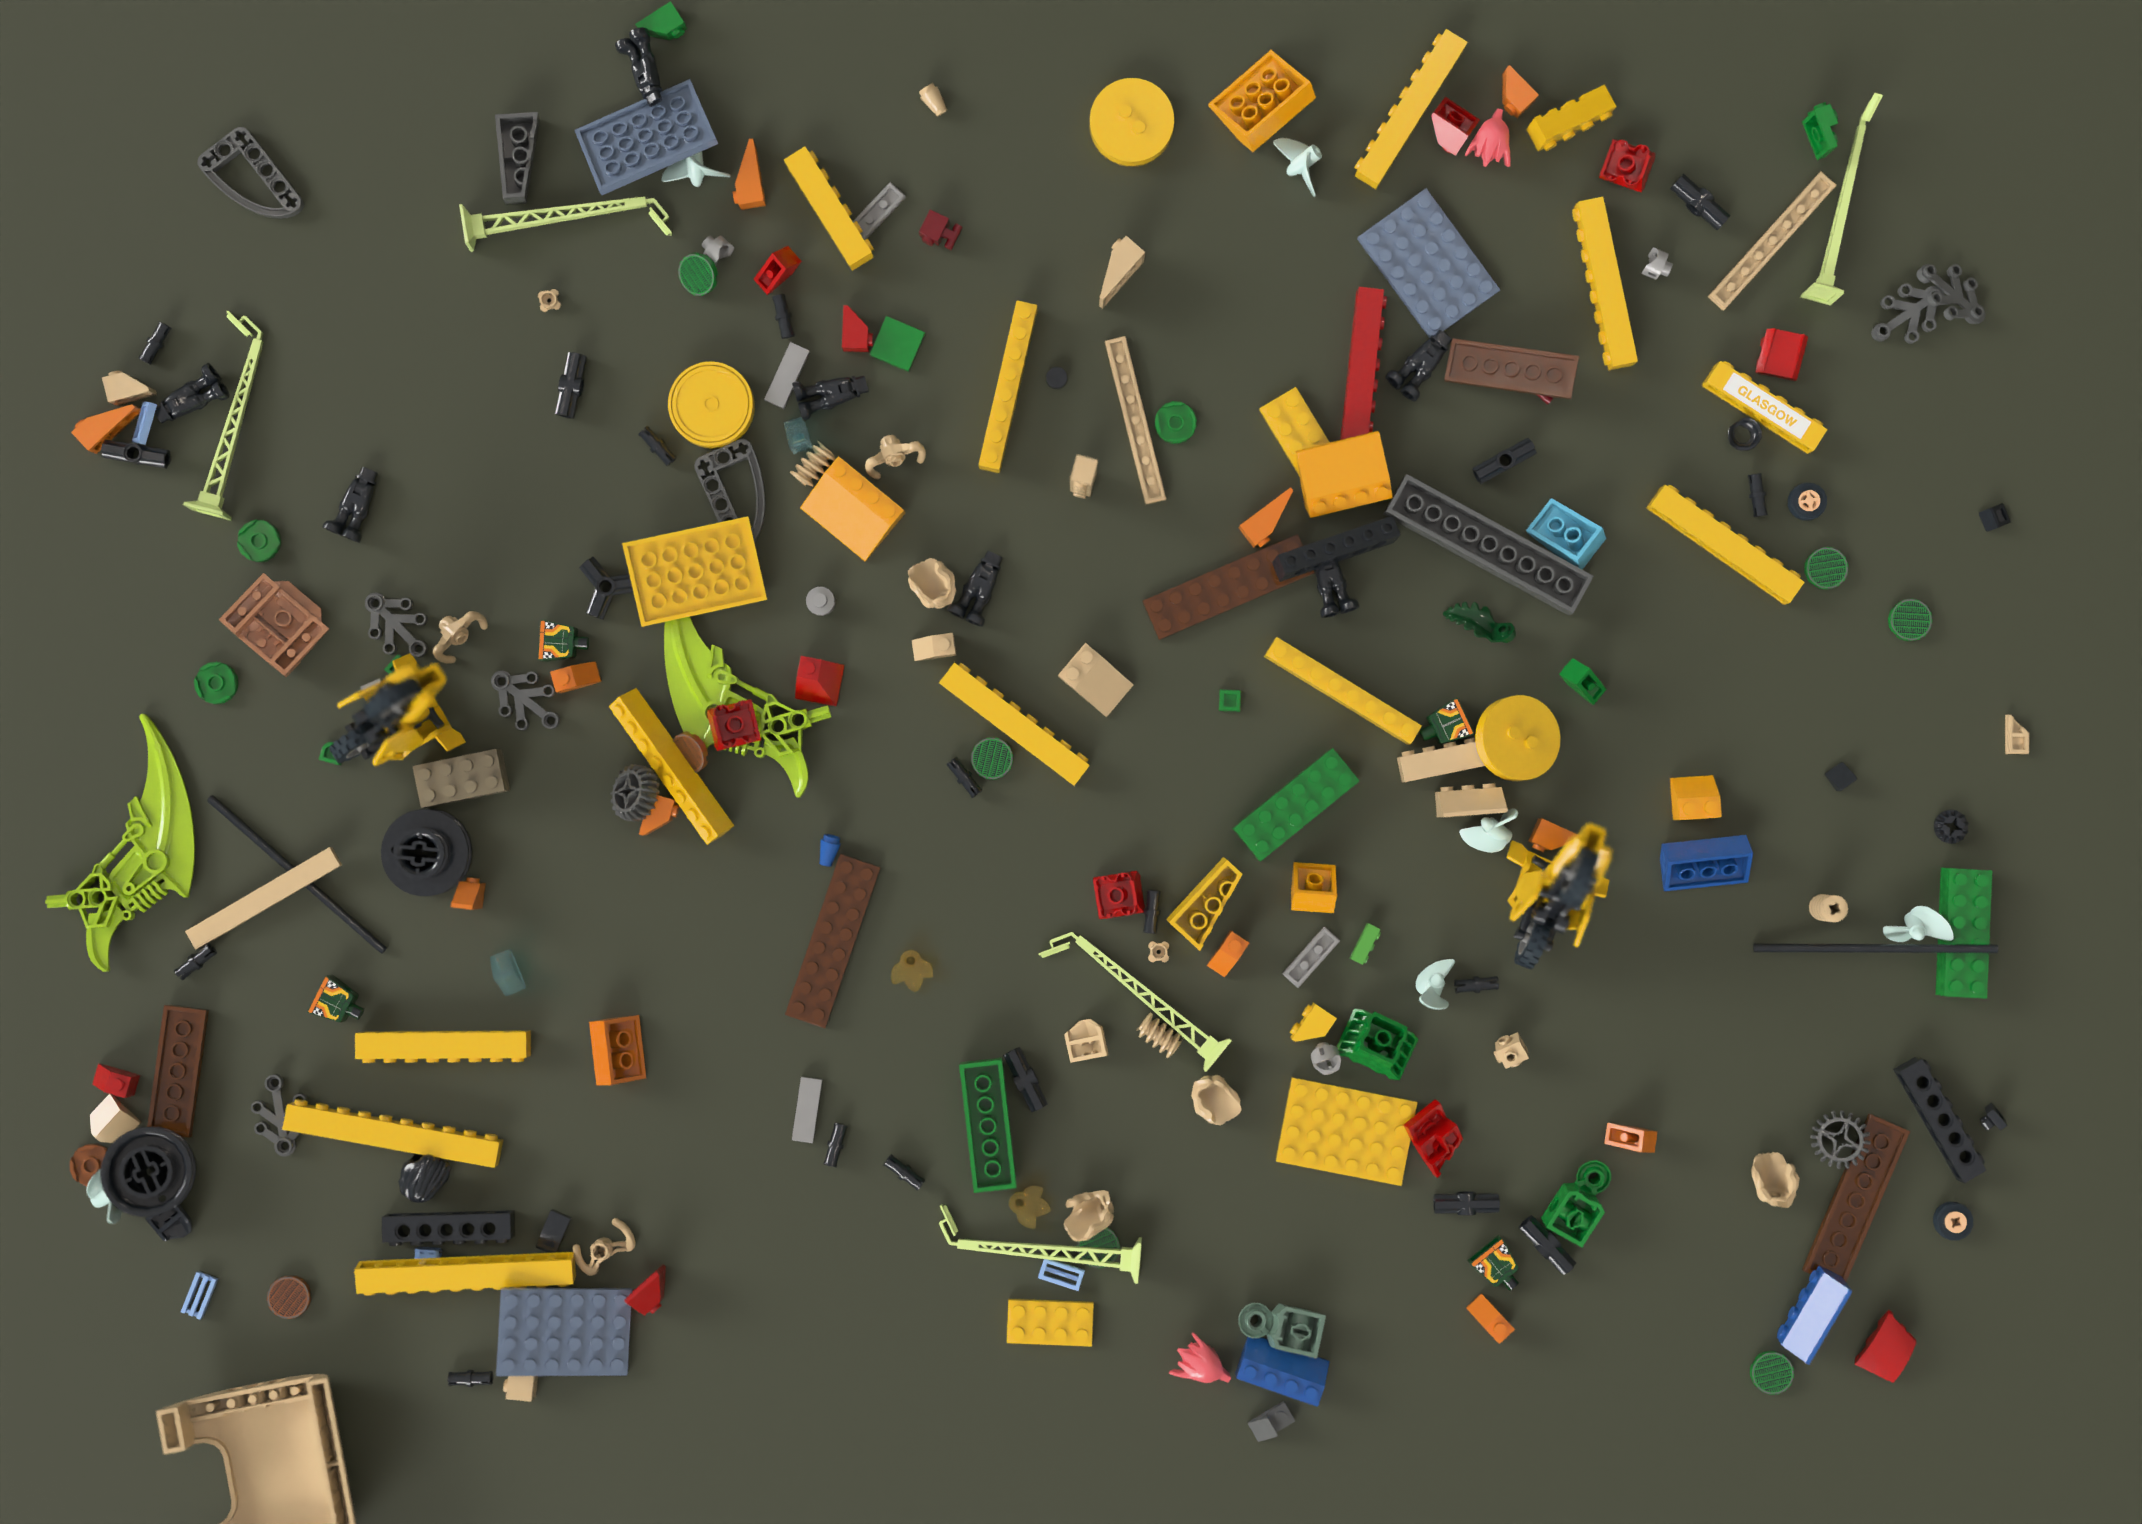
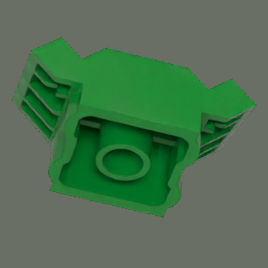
[1337,1009,1418,1080]

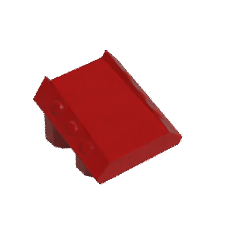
[1599,139,1655,192]
[1755,328,1808,381]
[707,699,761,751]
[1093,871,1146,919]

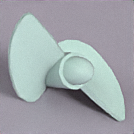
[1273,138,1322,197]
[662,151,731,187]
[1460,809,1518,853]
[1883,906,1953,942]
[1416,959,1455,1010]
[87,1169,122,1224]

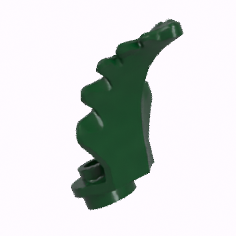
[1443,602,1516,643]

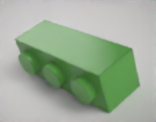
[1350,923,1381,965]

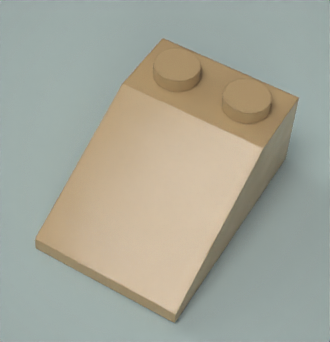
[1099,236,1145,309]
[1058,643,1133,717]

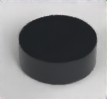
[1046,367,1067,389]

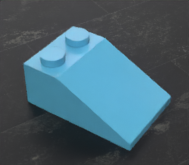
[1526,498,1606,569]

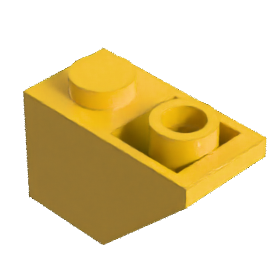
[1290,1003,1337,1042]

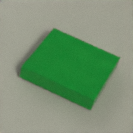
[870,316,925,372]

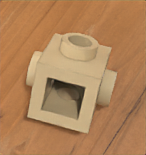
[1494,1032,1529,1069]

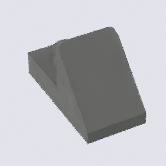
[1247,1401,1295,1442]

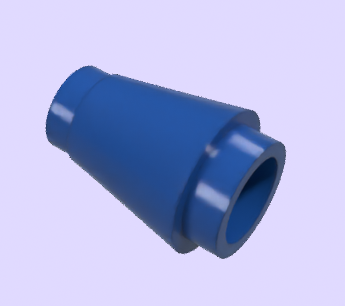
[819,834,841,867]

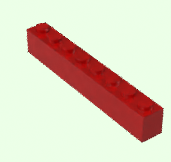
[1340,287,1387,440]

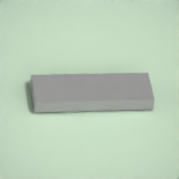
[853,182,906,240]
[764,342,810,409]
[1282,927,1340,988]
[792,1076,823,1143]

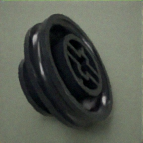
[381,809,473,896]
[100,1127,197,1217]

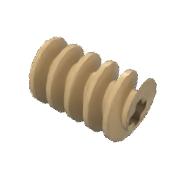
[790,440,836,487]
[1809,894,1848,922]
[1136,1013,1183,1058]

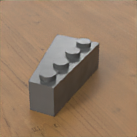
[495,112,540,205]

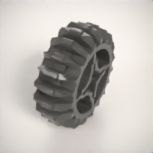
[610,764,660,822]
[1810,1111,1871,1169]

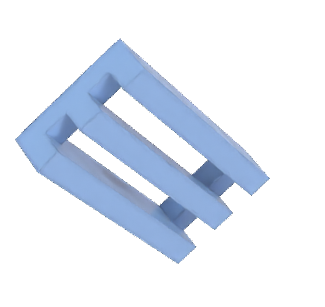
[132,402,157,445]
[1038,1259,1085,1291]
[181,1271,219,1320]

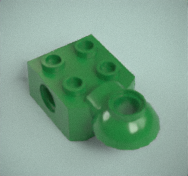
[1541,1160,1611,1247]

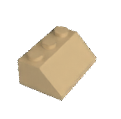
[1435,783,1507,817]

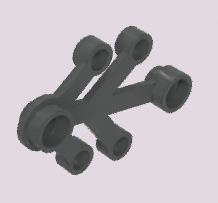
[1916,264,1985,324]
[1871,283,1945,344]
[365,592,428,657]
[491,671,560,731]
[251,1074,308,1157]

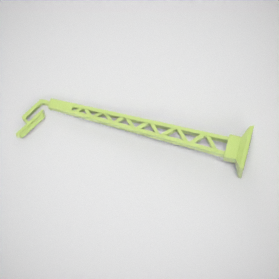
[1801,93,1883,305]
[459,197,672,252]
[183,310,263,521]
[1039,932,1232,1072]
[939,1204,1142,1284]

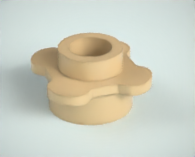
[538,289,561,312]
[1148,941,1169,962]

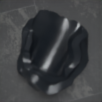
[398,1154,451,1203]

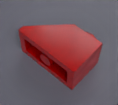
[754,246,802,295]
[842,305,873,352]
[92,1063,140,1098]

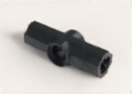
[1670,174,1730,230]
[555,352,587,419]
[1472,438,1537,485]
[101,439,171,469]
[1003,1047,1048,1112]
[1433,1191,1500,1216]
[1519,1215,1576,1275]

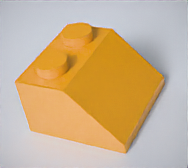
[1670,775,1722,820]
[1291,862,1337,913]

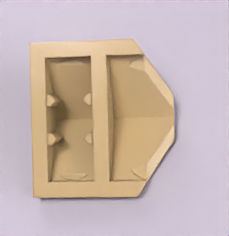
[1064,1019,1109,1063]
[90,1094,142,1143]

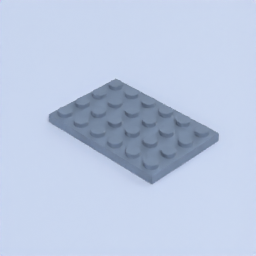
[575,79,718,195]
[1357,188,1500,338]
[496,1288,632,1376]

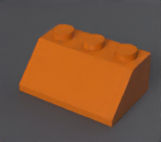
[589,1015,646,1085]

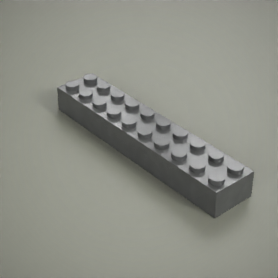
[1383,474,1593,615]

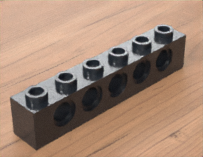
[1272,516,1401,582]
[1893,1057,1987,1183]
[382,1210,515,1246]

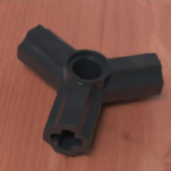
[579,556,633,620]

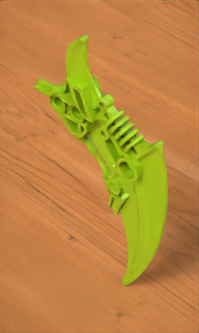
[664,617,831,798]
[45,714,195,972]

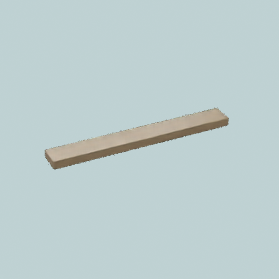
[1708,172,1836,311]
[1105,336,1166,505]
[185,847,342,950]

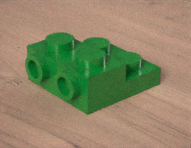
[1802,102,1838,160]

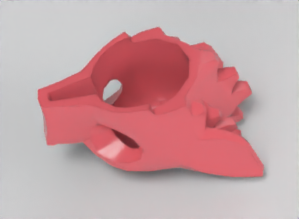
[1465,108,1511,167]
[1169,1333,1231,1383]

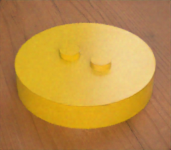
[1090,78,1174,166]
[668,362,755,449]
[1475,695,1560,781]

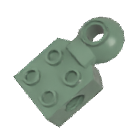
[1238,1303,1326,1358]

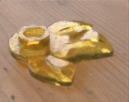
[891,950,933,992]
[1009,1185,1051,1229]

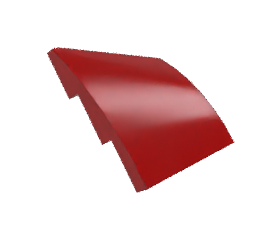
[1404,1099,1463,1178]
[1855,1310,1916,1383]

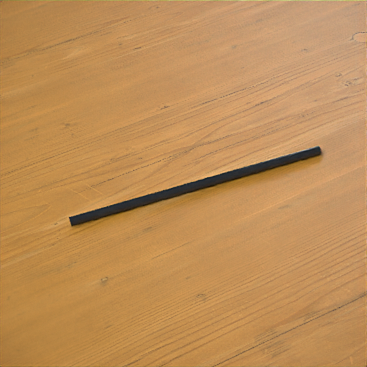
[207,795,387,954]
[1753,944,1998,953]

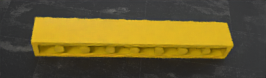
[1354,29,1468,189]
[1572,197,1638,370]
[979,300,1038,473]
[1646,485,1804,605]
[1264,637,1422,745]
[939,663,1090,786]
[609,688,734,845]
[355,1031,531,1063]

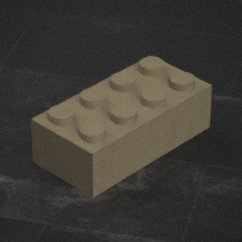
[412,749,510,808]

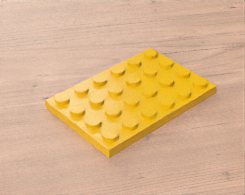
[622,517,767,627]
[1276,1077,1417,1186]

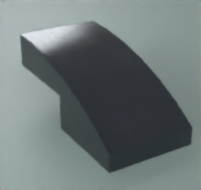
[536,1209,572,1253]

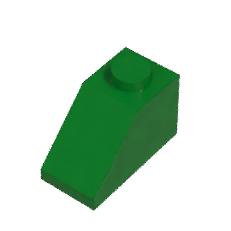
[635,1,687,40]
[1559,658,1607,705]

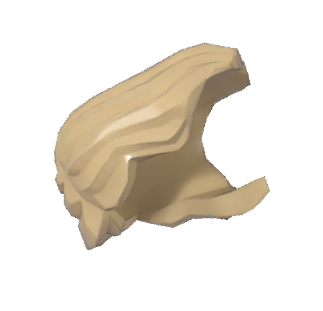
[908,558,956,609]
[1191,1075,1242,1126]
[1751,1152,1800,1208]
[1064,1190,1114,1241]

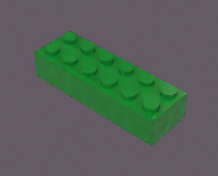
[1232,748,1359,862]
[1935,868,1992,999]
[959,1058,1017,1193]

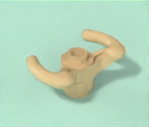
[865,435,926,480]
[433,611,488,664]
[572,1218,636,1276]

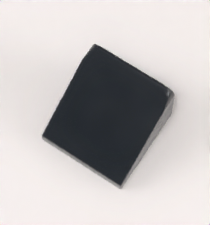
[1979,503,2011,532]
[1824,762,1858,791]

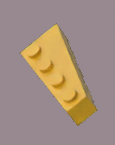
[1526,85,1617,152]
[1166,857,1242,951]

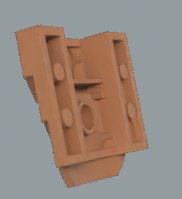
[219,573,329,677]

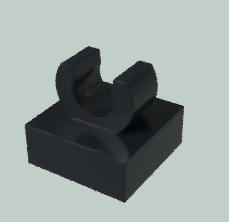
[1980,1103,2007,1131]

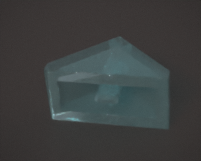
[783,417,813,454]
[490,949,526,996]

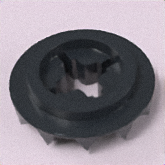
[1934,810,1969,844]

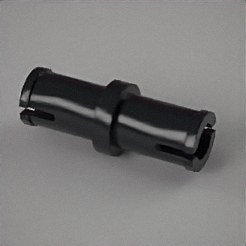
[772,294,795,339]
[138,321,172,365]
[638,426,677,466]
[1747,473,1768,517]
[947,757,983,798]
[1143,890,1161,934]
[174,944,217,980]
[1454,976,1499,993]
[823,1123,848,1168]
[883,1154,925,1191]
[447,1370,494,1387]

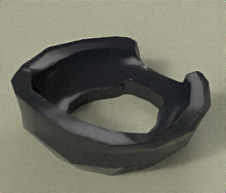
[1728,417,1762,451]

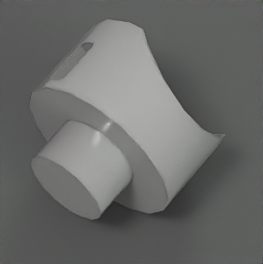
[701,235,734,266]
[1641,247,1673,280]
[806,587,836,616]
[1311,1042,1341,1075]

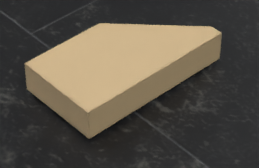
[2005,715,2029,754]

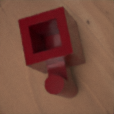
[919,210,963,250]

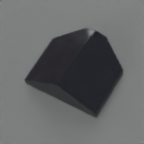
[145,1204,192,1241]

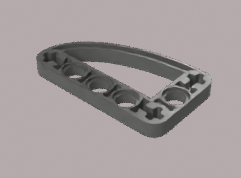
[197,127,304,219]
[694,439,766,543]

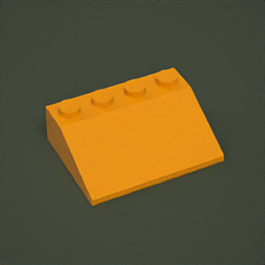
[1208,50,1316,152]
[1296,431,1393,518]
[800,456,905,562]

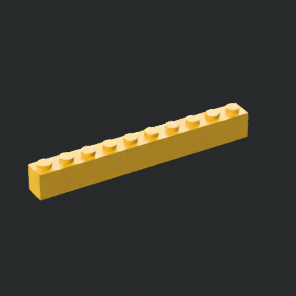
[282,1099,503,1168]
[354,1252,576,1296]

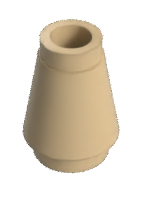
[919,83,947,117]

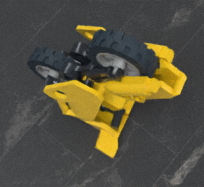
[329,653,466,766]
[1507,823,1612,970]

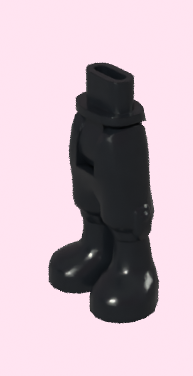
[615,27,662,107]
[1385,330,1452,402]
[155,363,229,423]
[792,376,869,421]
[322,467,378,543]
[947,551,1003,627]
[1315,562,1360,618]

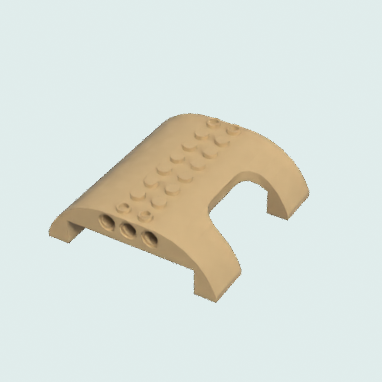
[156,1374,356,1524]

